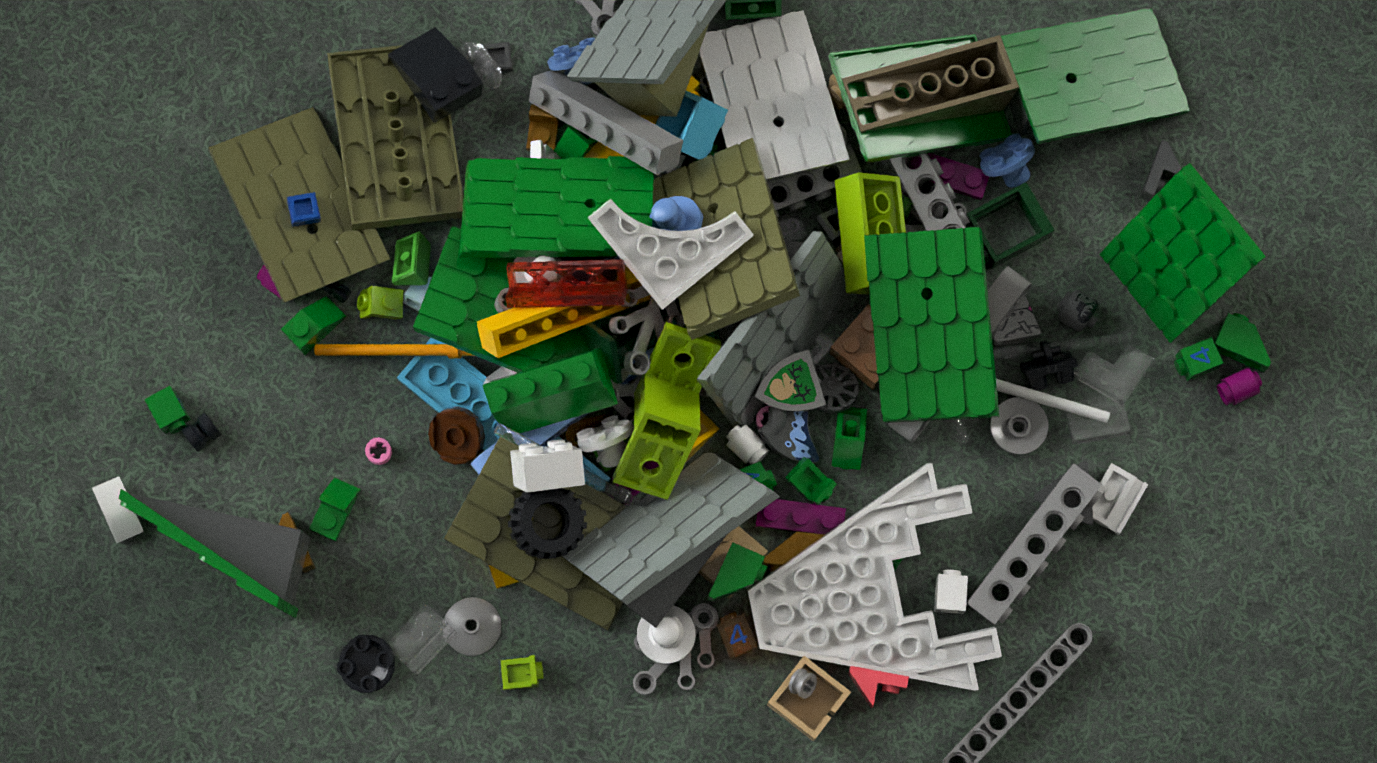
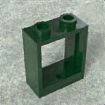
[966,182,1055,269]

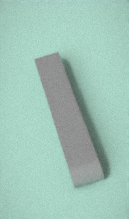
[888,266,1032,443]
[943,623,1093,763]

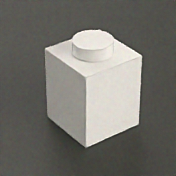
[934,570,968,614]

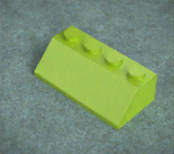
[835,172,906,294]

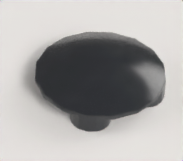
[337,635,395,693]

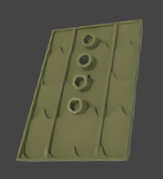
[327,45,464,231]
[207,107,390,303]
[653,138,800,340]
[444,436,626,631]

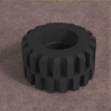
[508,488,587,559]

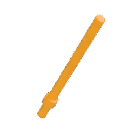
[314,344,475,359]

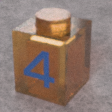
[716,612,757,660]

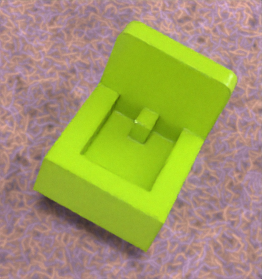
[357,286,403,319]
[500,655,544,691]

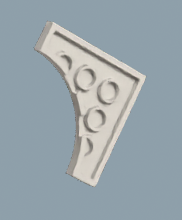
[588,199,754,310]

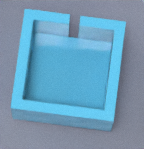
[655,91,728,160]

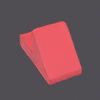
[848,666,909,708]

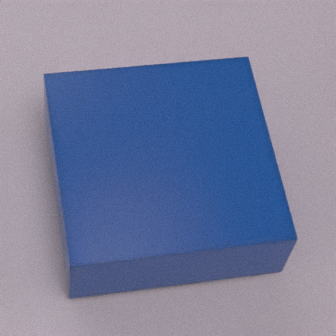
[287,192,321,227]

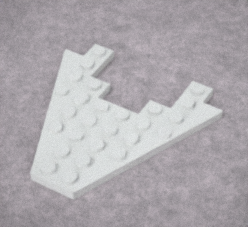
[747,463,1002,691]

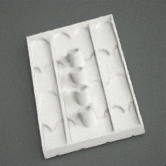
[699,10,850,181]

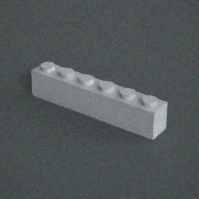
[529,70,683,175]

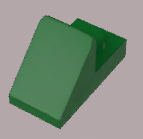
[309,477,361,542]

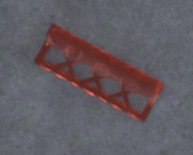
[506,259,628,308]

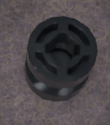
[181,412,221,452]

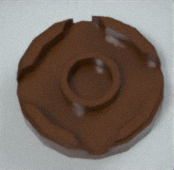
[428,406,485,465]

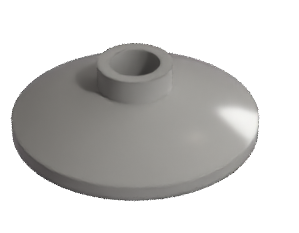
[990,397,1049,455]
[443,597,502,656]

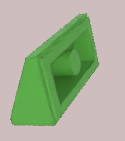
[392,231,431,285]

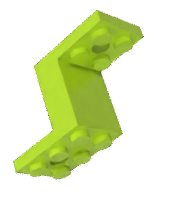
[613,322,721,500]

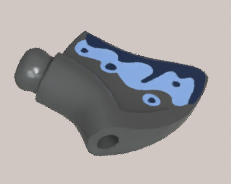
[758,407,819,463]

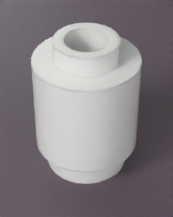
[726,425,769,465]

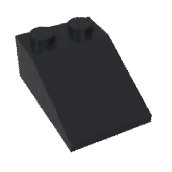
[388,27,483,123]

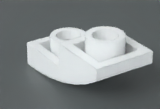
[92,476,144,543]

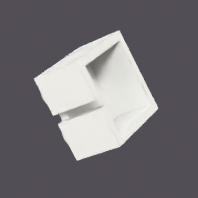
[510,440,585,492]

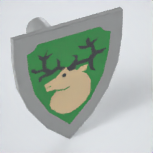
[754,349,826,412]

